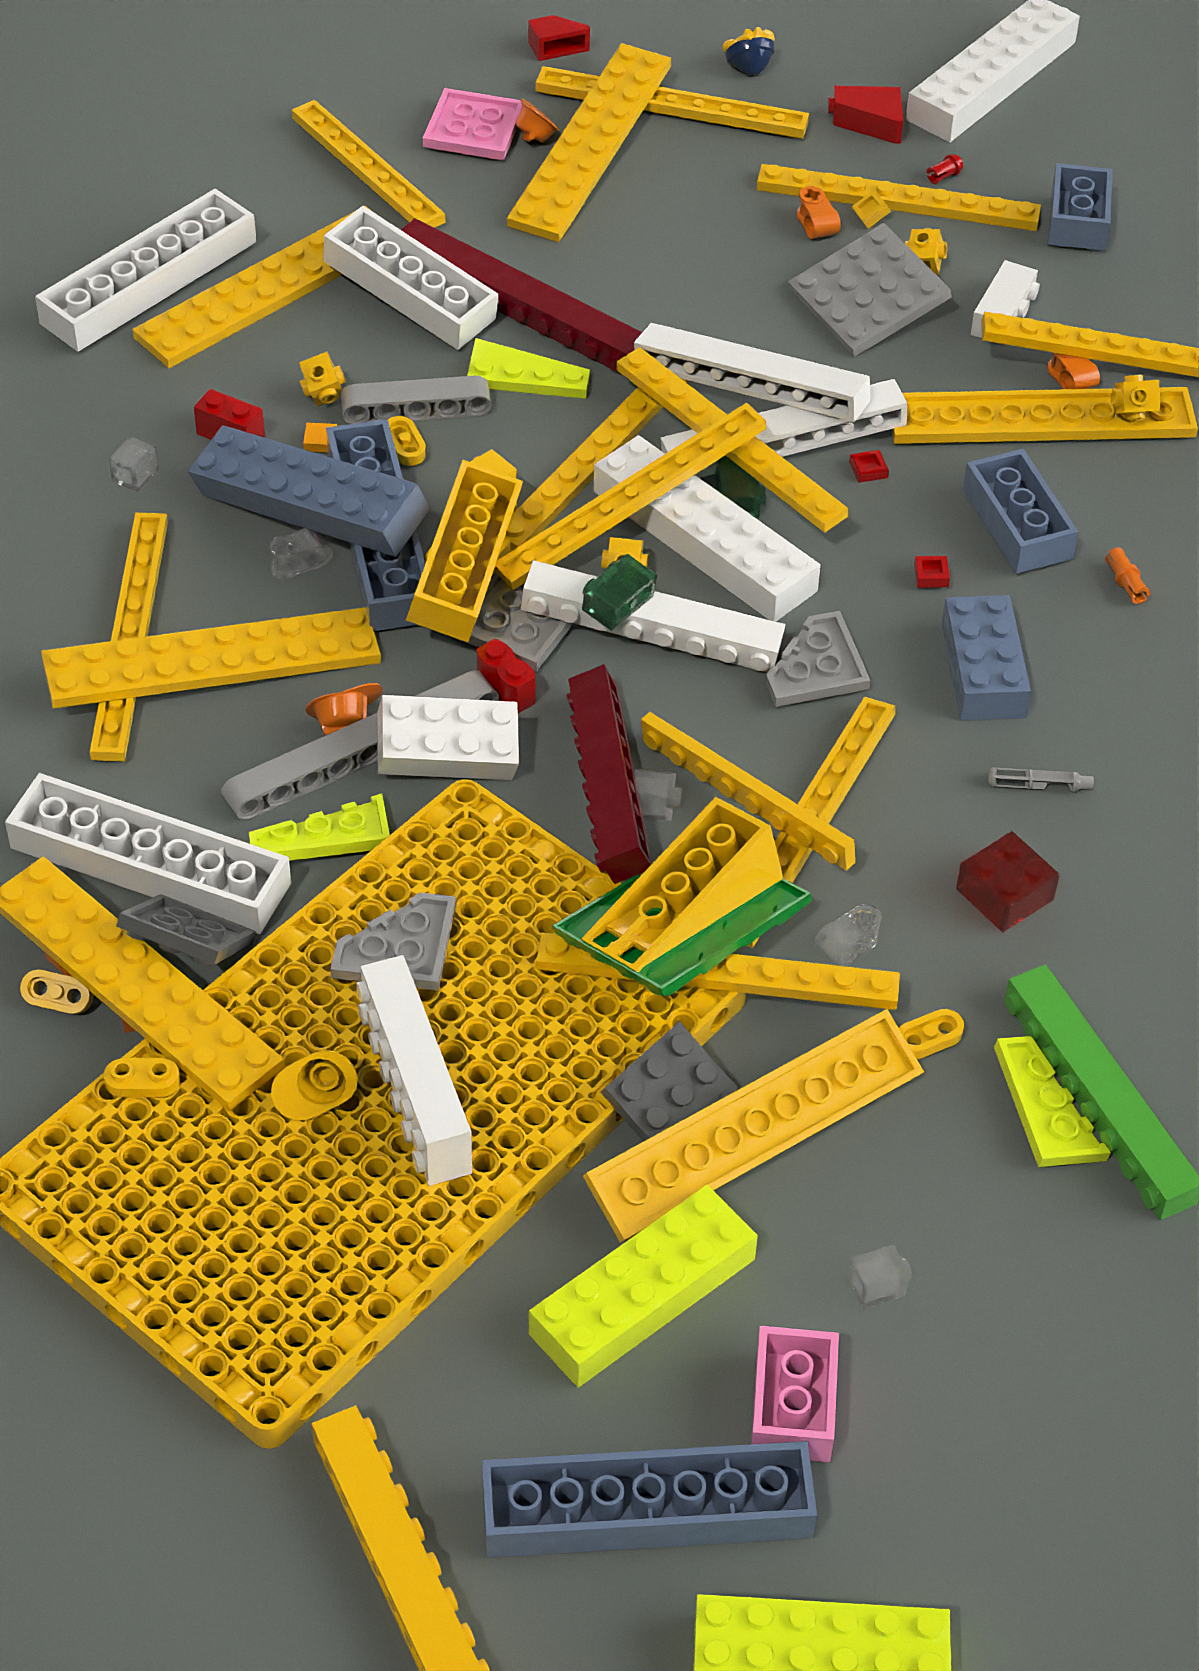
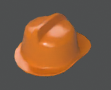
[516,98,560,143]
[305,683,383,736]

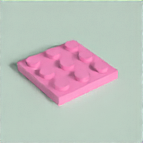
[423,88,522,160]

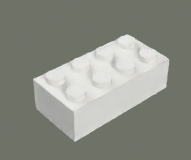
[377,695,519,780]

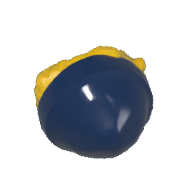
[722,27,775,76]

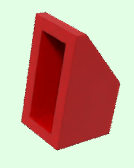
[528,15,590,61]

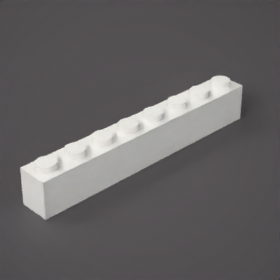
[634,323,870,422]
[661,379,907,478]
[521,560,786,673]

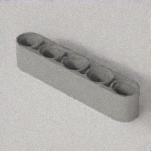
[340,376,492,424]

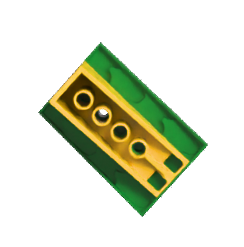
[552,797,813,997]

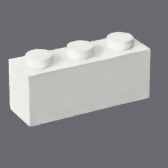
[970,260,1040,345]

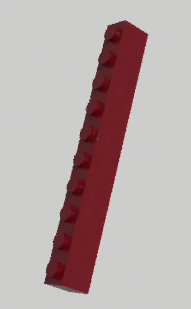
[401,218,642,374]

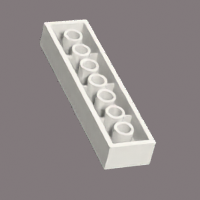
[905,0,1080,142]
[35,189,256,352]
[594,435,821,622]
[5,773,291,934]

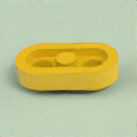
[388,416,426,466]
[20,969,94,1014]
[899,1009,964,1059]
[104,1058,180,1097]

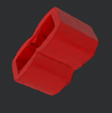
[476,638,536,714]

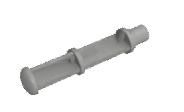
[988,767,1094,792]

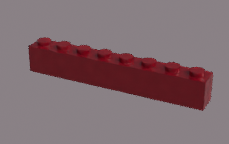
[566,664,652,884]

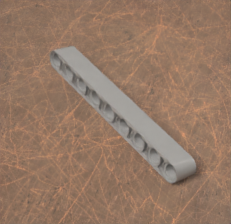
[221,670,499,821]

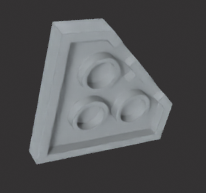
[766,611,871,707]
[330,893,456,991]

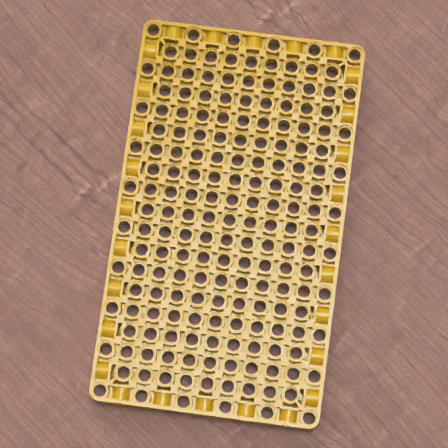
[0,779,746,1449]

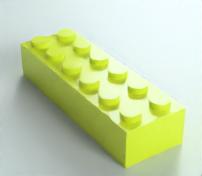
[529,1185,758,1388]
[693,1594,951,1671]

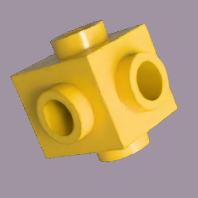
[905,228,947,275]
[299,352,346,406]
[1111,375,1160,419]
[601,537,648,585]

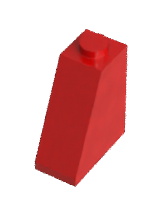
[827,85,903,144]

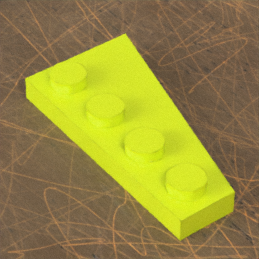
[467,338,590,399]
[249,793,390,861]
[994,1036,1111,1167]

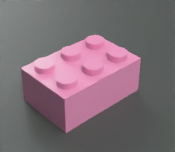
[751,1326,839,1463]

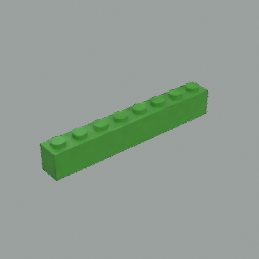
[1004,964,1199,1220]

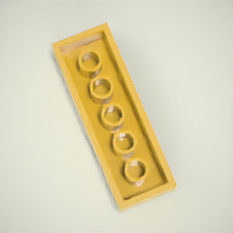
[406,460,523,642]

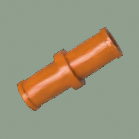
[1105,547,1150,604]

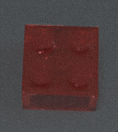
[956,831,1060,933]

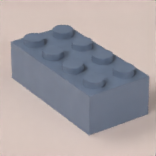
[963,448,1079,574]
[941,595,1031,721]

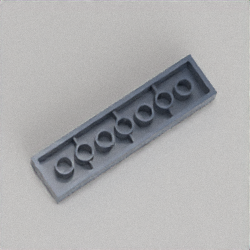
[326,419,425,631]
[188,425,431,557]
[482,1441,817,1558]

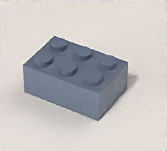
[1048,163,1113,251]

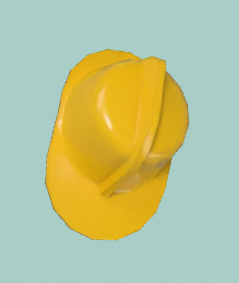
[271,1050,358,1120]

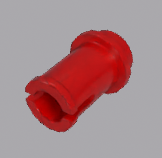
[926,154,963,184]

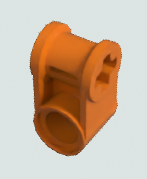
[796,186,841,239]
[1047,352,1100,389]

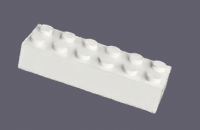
[323,206,498,350]
[356,955,472,1186]

